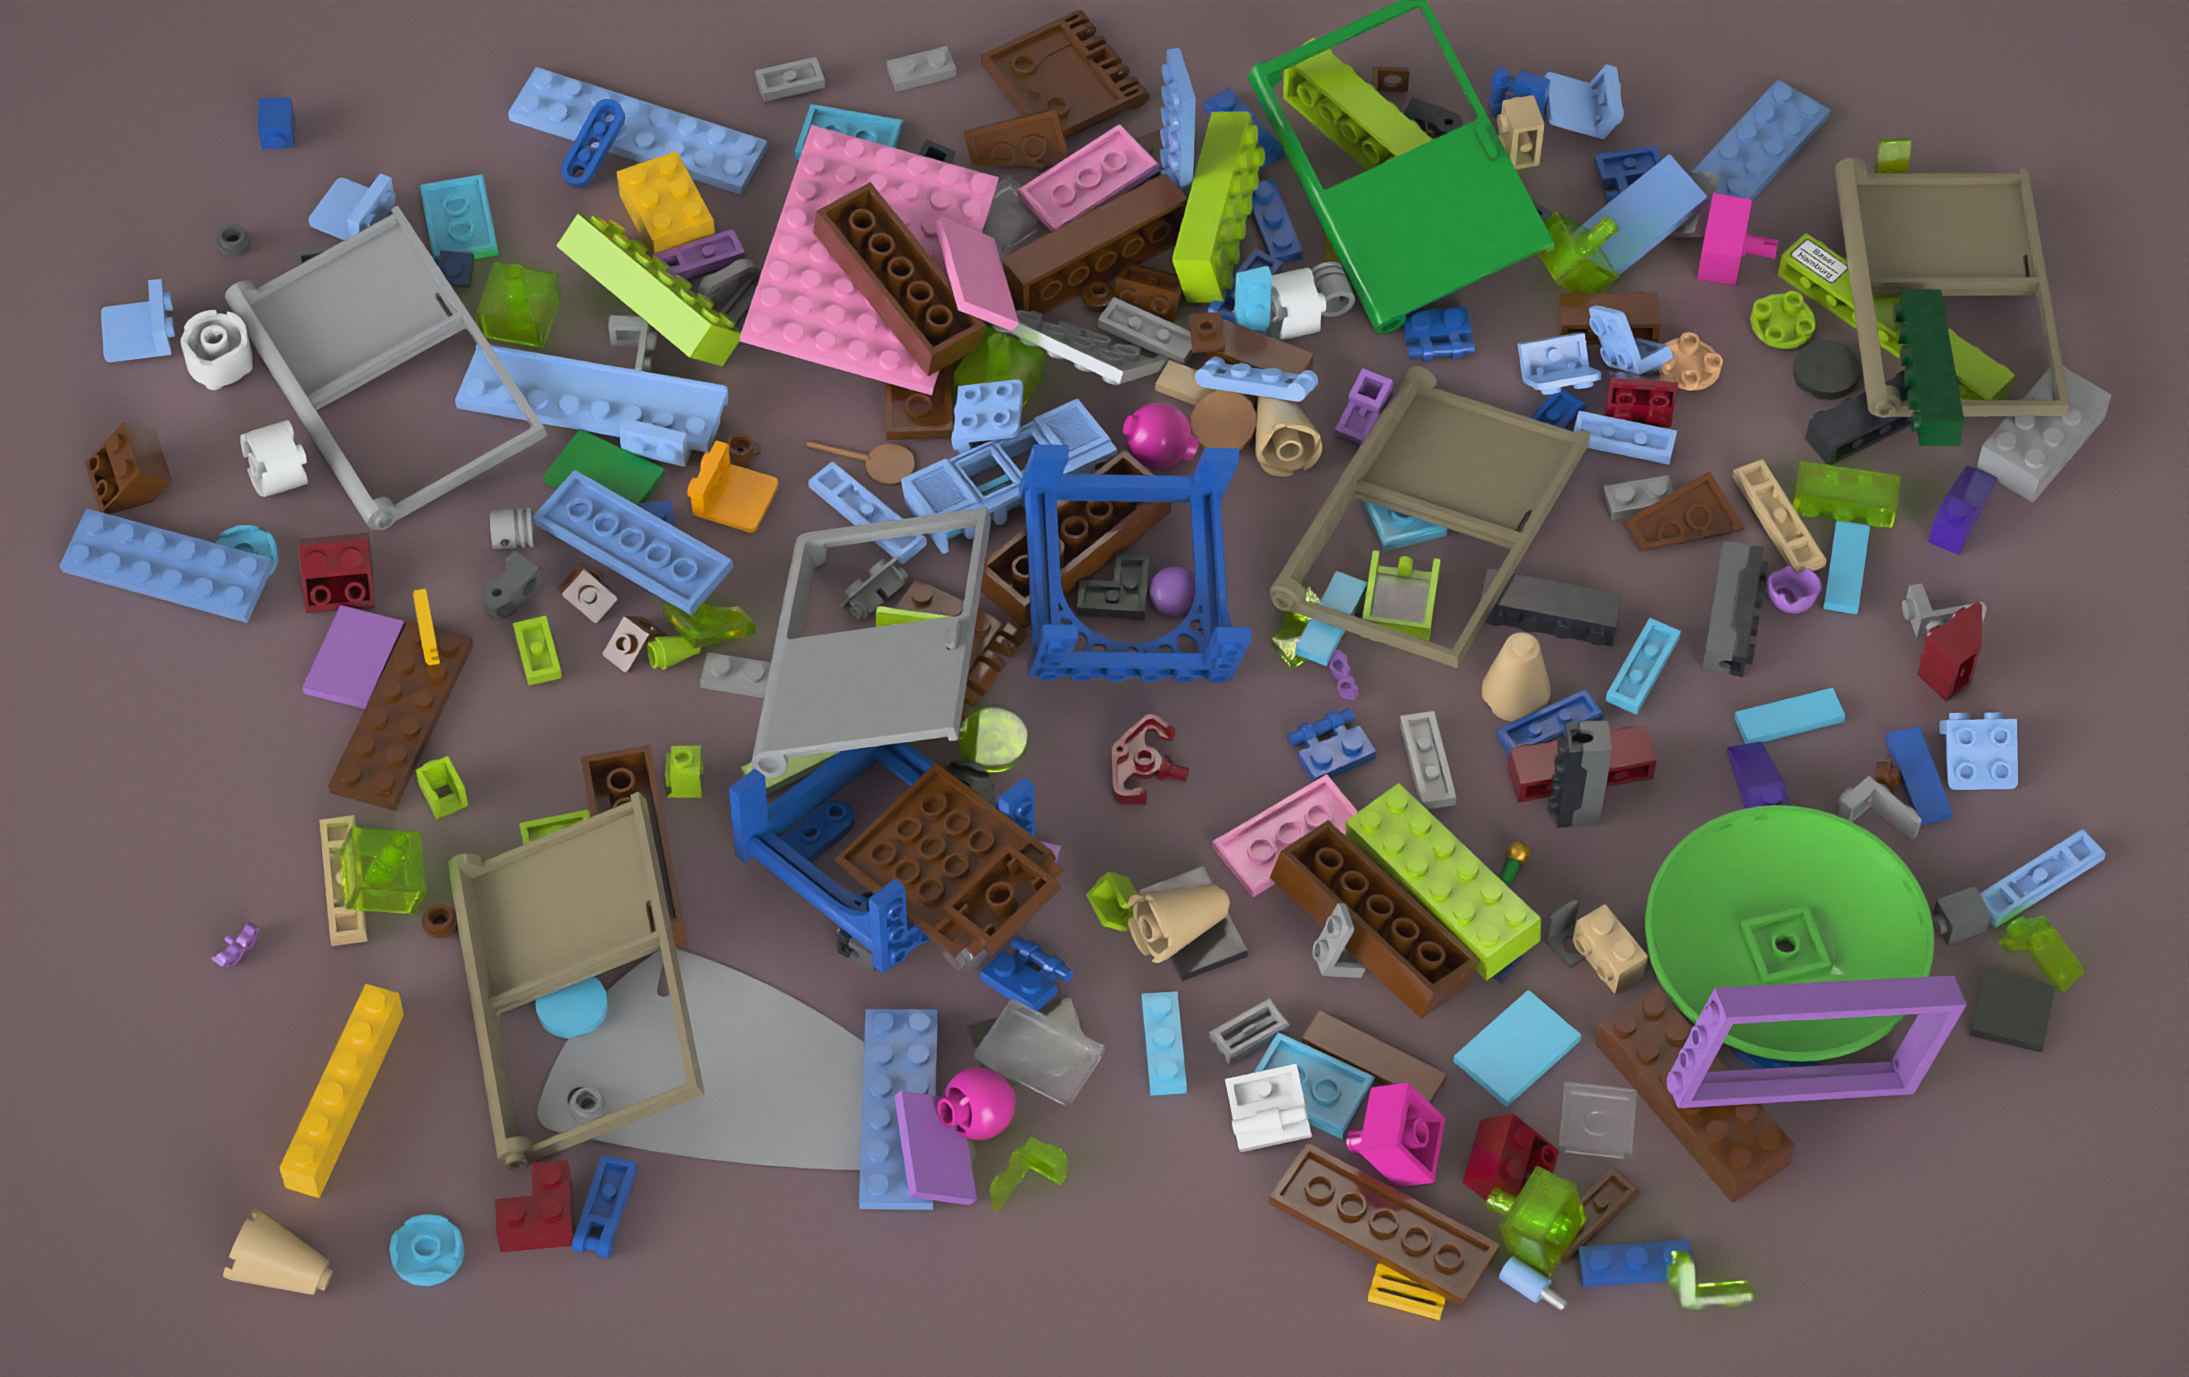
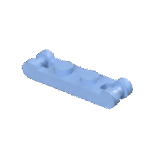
[1195,357,1318,401]

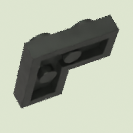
[1077,553,1150,619]

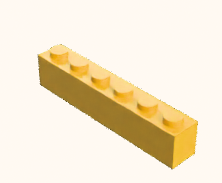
[279,983,404,1198]

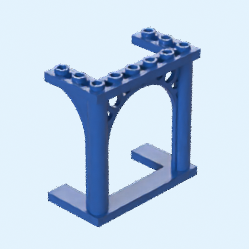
[1019,444,1251,683]
[729,742,1035,974]

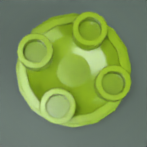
[1750,291,1816,349]

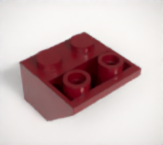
[1605,371,1678,428]
[298,532,375,613]
[1917,601,1982,702]
[1462,1113,1559,1215]

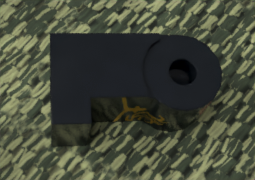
[1404,97,1463,139]

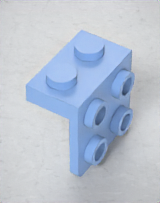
[1544,64,1624,140]
[308,173,396,240]
[101,279,175,362]
[1589,305,1673,375]
[1518,332,1602,394]
[952,380,1024,454]
[619,418,692,467]
[1939,712,2018,790]

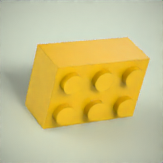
[617,151,715,256]

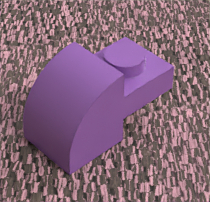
[1335,368,1393,445]

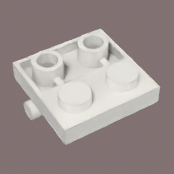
[1225,1064,1312,1152]

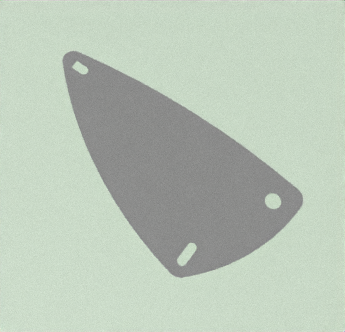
[537,948,976,1170]

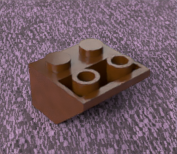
[85,421,172,514]

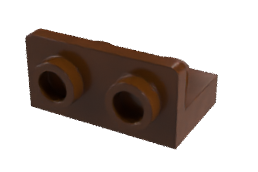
[1114,262,1184,322]

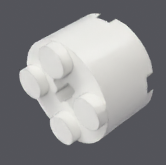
[1269,268,1326,340]
[181,310,253,390]
[240,420,308,497]

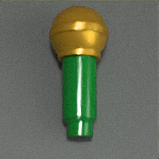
[1499,841,1531,887]

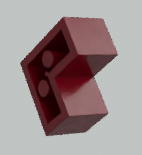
[495,1159,575,1252]

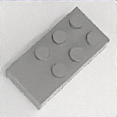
[1976,366,2112,503]

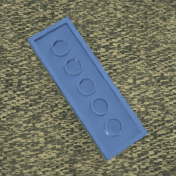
[1159,48,1196,198]
[1692,80,1831,201]
[532,470,734,616]
[59,508,274,623]
[859,1009,938,1210]

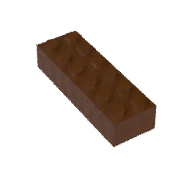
[1002,173,1188,315]
[813,182,986,376]
[981,450,1171,629]
[581,745,687,947]
[1270,820,1480,1019]
[1596,987,1795,1203]

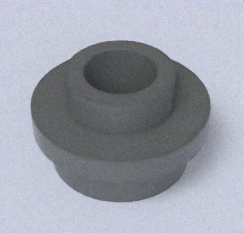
[217,224,250,255]

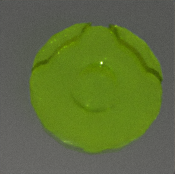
[959,708,1028,772]

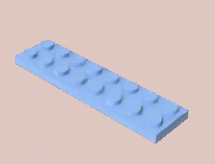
[508,67,768,195]

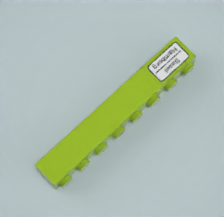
[1778,233,2015,418]

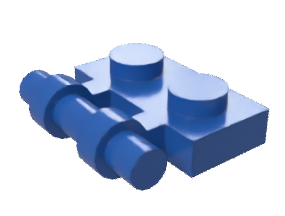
[1489,67,1550,123]
[1594,145,1662,204]
[1402,306,1475,362]
[1287,708,1376,782]
[979,937,1074,1015]

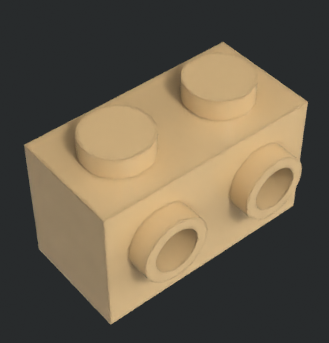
[1497,95,1544,170]
[1572,904,1649,994]

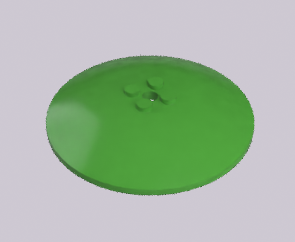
[1645,805,1934,1062]

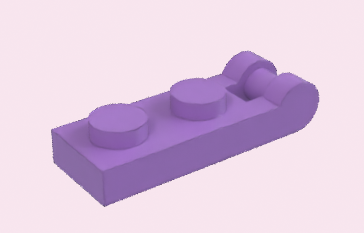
[650,229,745,279]

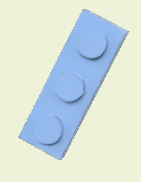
[1573,411,1677,465]

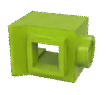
[665,746,704,798]
[416,756,468,820]
[1086,871,1137,932]

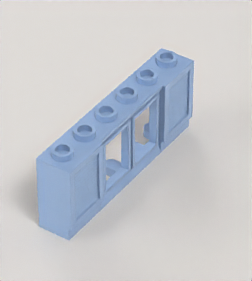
[901,398,1118,554]

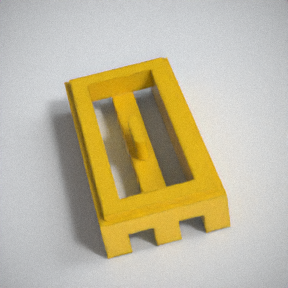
[413,588,440,666]
[1368,1263,1446,1320]

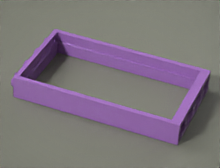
[1666,975,1967,1108]

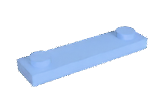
[808,461,927,565]
[1979,829,2106,928]

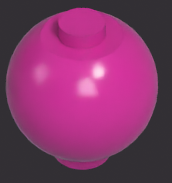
[1123,403,1199,470]
[937,1067,1016,1140]

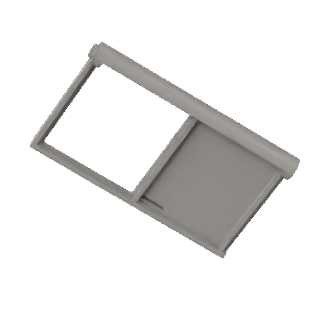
[225,205,548,530]
[751,507,991,778]

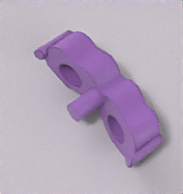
[1329,649,1359,701]
[212,920,260,968]

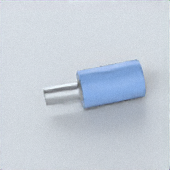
[1499,1256,1569,1311]

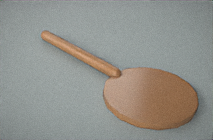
[805,441,915,486]

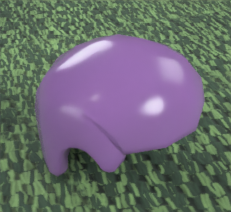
[1765,565,1822,614]
[1147,566,1195,617]

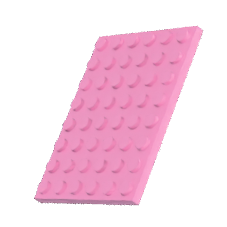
[740,125,999,395]

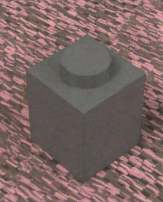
[1931,886,1991,946]

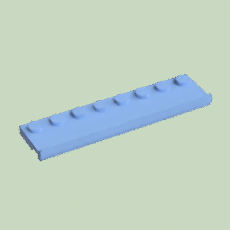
[455,344,729,452]

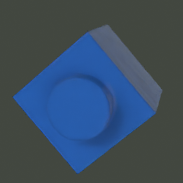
[258,97,295,149]

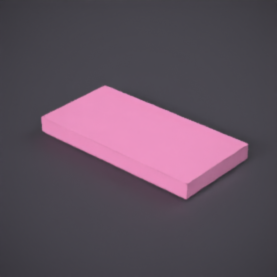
[1017,124,1159,232]
[934,216,1019,331]
[1212,774,1358,897]

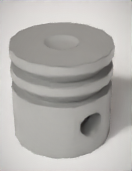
[1311,262,1355,317]
[490,507,535,550]

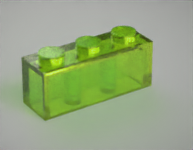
[1792,461,1901,528]

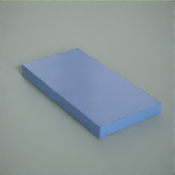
[1568,154,1710,284]

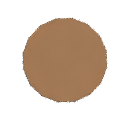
[1191,390,1257,450]

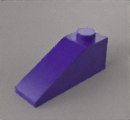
[1928,465,1997,555]
[1727,742,1791,809]

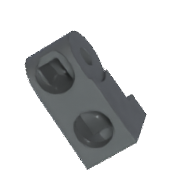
[482,550,543,620]

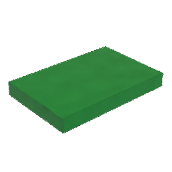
[543,429,665,506]

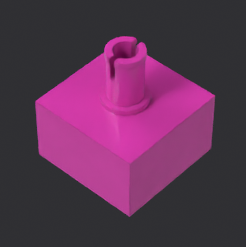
[1697,193,1778,287]
[1346,1082,1446,1188]

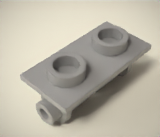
[840,555,908,619]

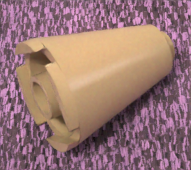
[1255,396,1322,477]
[1482,633,1551,722]
[1127,884,1230,963]
[223,1208,333,1295]

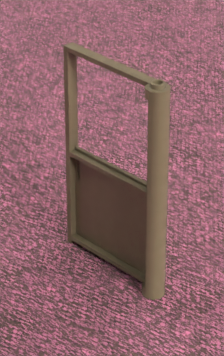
[1834,158,2069,418]
[1269,366,1590,668]
[447,792,705,1170]

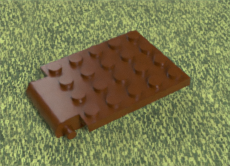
[835,763,1063,958]

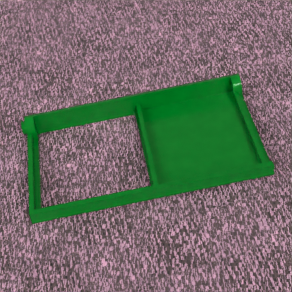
[1248,0,1555,335]

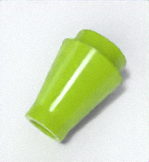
[647,634,700,670]

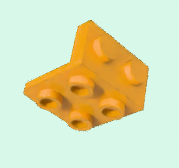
[687,440,778,533]

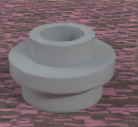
[570,1087,607,1123]

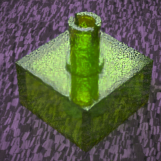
[1538,211,1620,293]
[476,262,561,348]
[954,326,1045,408]
[340,826,427,914]
[1486,1166,1587,1278]

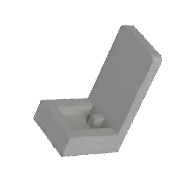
[608,315,657,373]
[1902,583,1987,638]
[1837,776,1922,840]
[1313,903,1366,978]

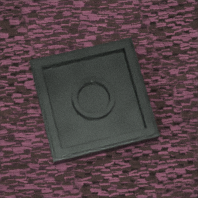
[1970,969,2055,1053]

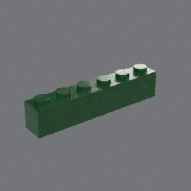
[1893,289,1964,446]

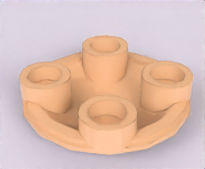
[1658,332,1723,391]

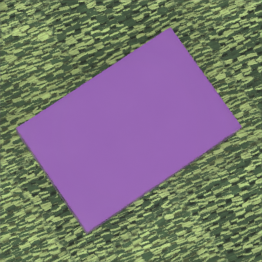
[303,605,405,709]
[894,1090,977,1205]

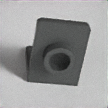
[1544,898,1585,967]

